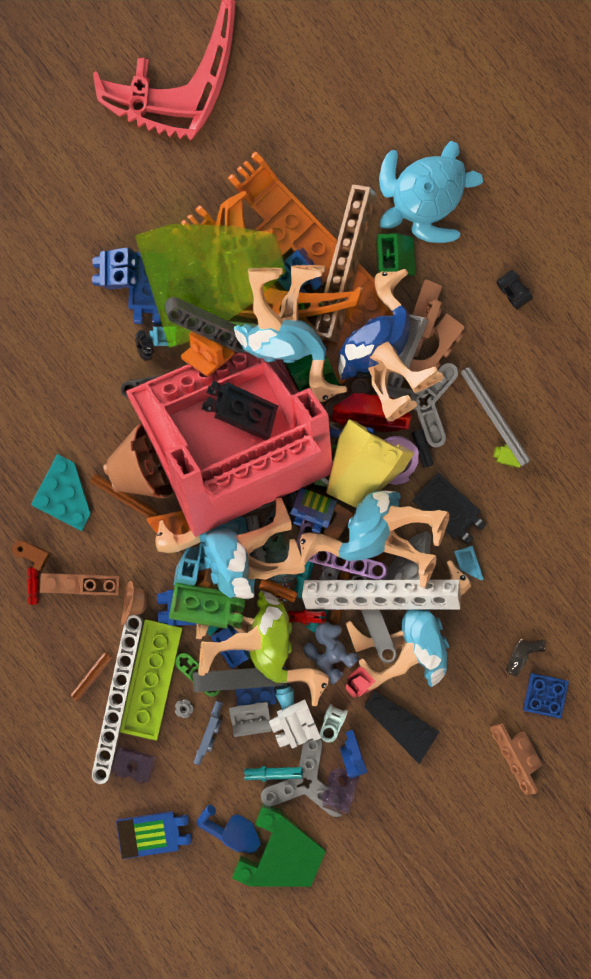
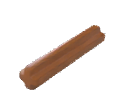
[70,652,112,701]

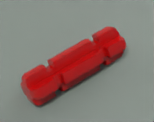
[27,567,39,605]

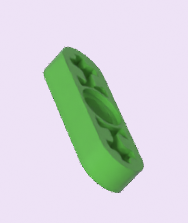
[175,652,220,697]

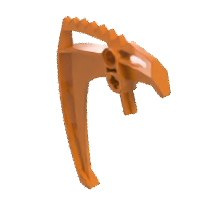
[210,191,363,319]

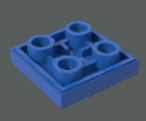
[523,672,569,719]

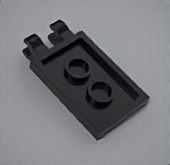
[202,381,279,440]
[412,473,487,545]

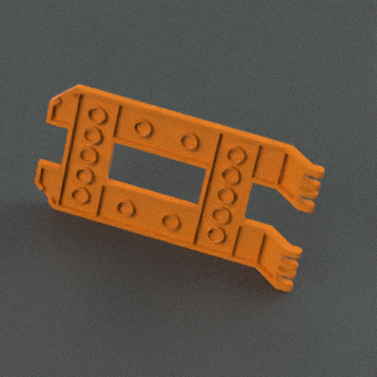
[172,151,394,384]

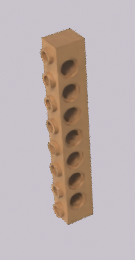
[314,184,377,343]

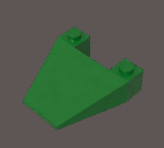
[232,803,326,887]

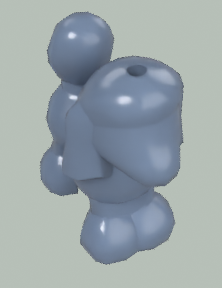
[303,621,360,685]

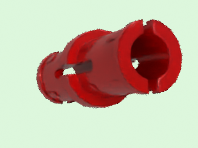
[287,610,326,625]

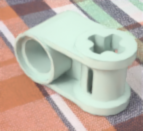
[320,703,348,742]

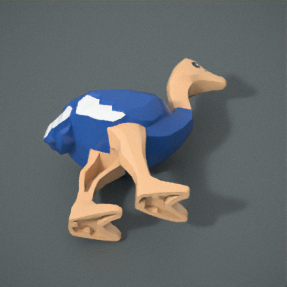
[338,269,444,421]

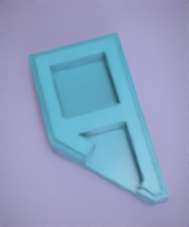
[454,546,484,580]

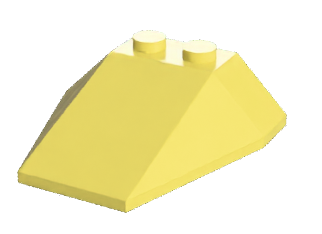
[326,419,415,508]

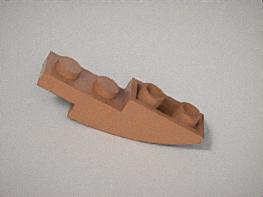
[40,573,119,595]

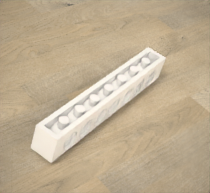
[302,580,461,609]

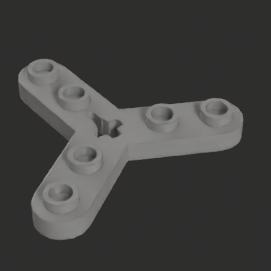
[376,363,458,448]
[261,738,346,817]

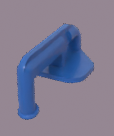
[197,804,261,854]

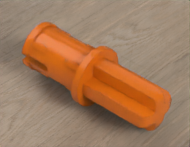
[259,579,298,603]

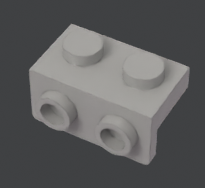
[229,702,272,737]

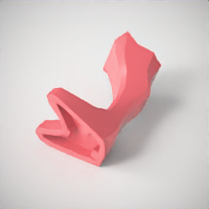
[346,667,377,698]

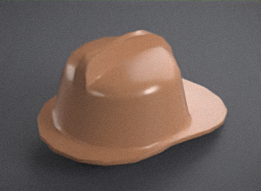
[121,581,148,626]

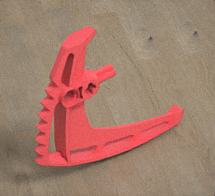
[94,0,236,141]

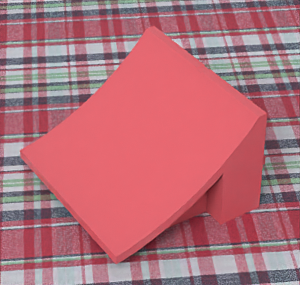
[126,349,332,537]

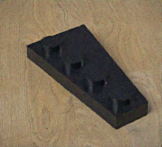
[364,690,439,764]

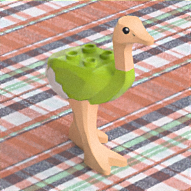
[196,590,329,706]

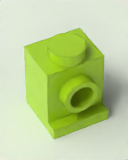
[493,444,525,468]

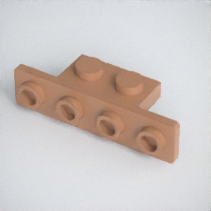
[412,280,442,357]
[490,724,543,795]

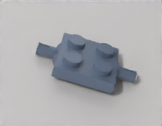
[193,700,223,765]

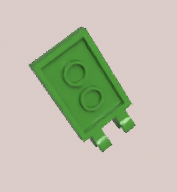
[169,582,246,629]

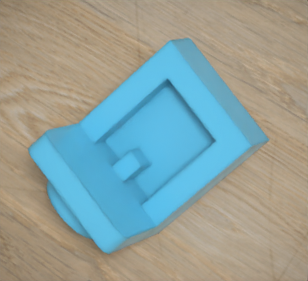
[150,326,177,346]

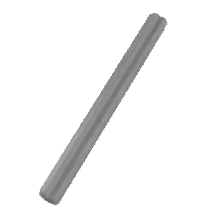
[461,367,530,466]

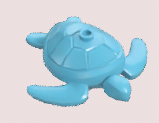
[379,141,483,243]

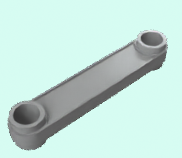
[352,575,397,664]

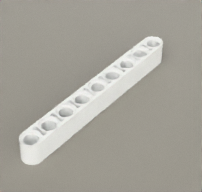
[92,615,144,784]

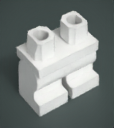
[269,699,321,748]

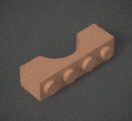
[403,313,465,383]

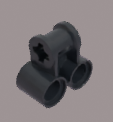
[496,269,533,310]

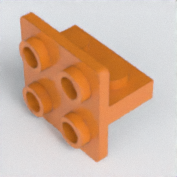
[181,331,234,376]

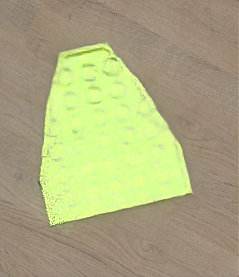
[135,224,287,348]

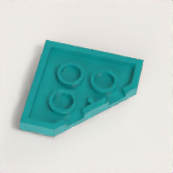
[31,454,91,531]

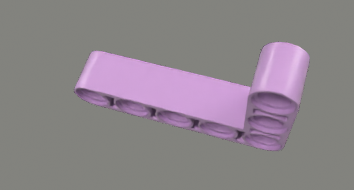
[296,519,388,580]

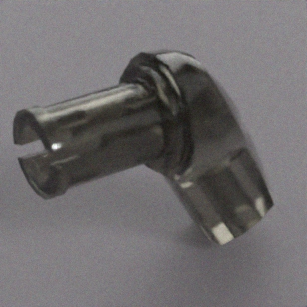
[506,639,546,677]

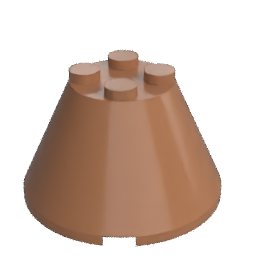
[103,424,174,498]

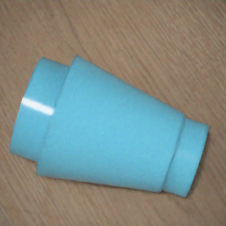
[275,684,294,710]

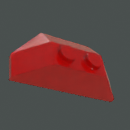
[332,393,411,432]

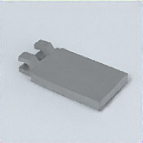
[387,314,428,388]

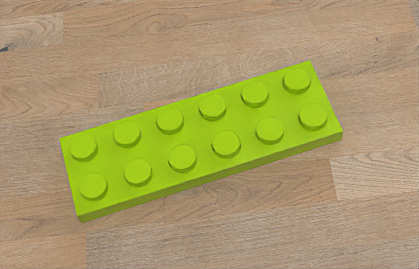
[120,619,183,741]

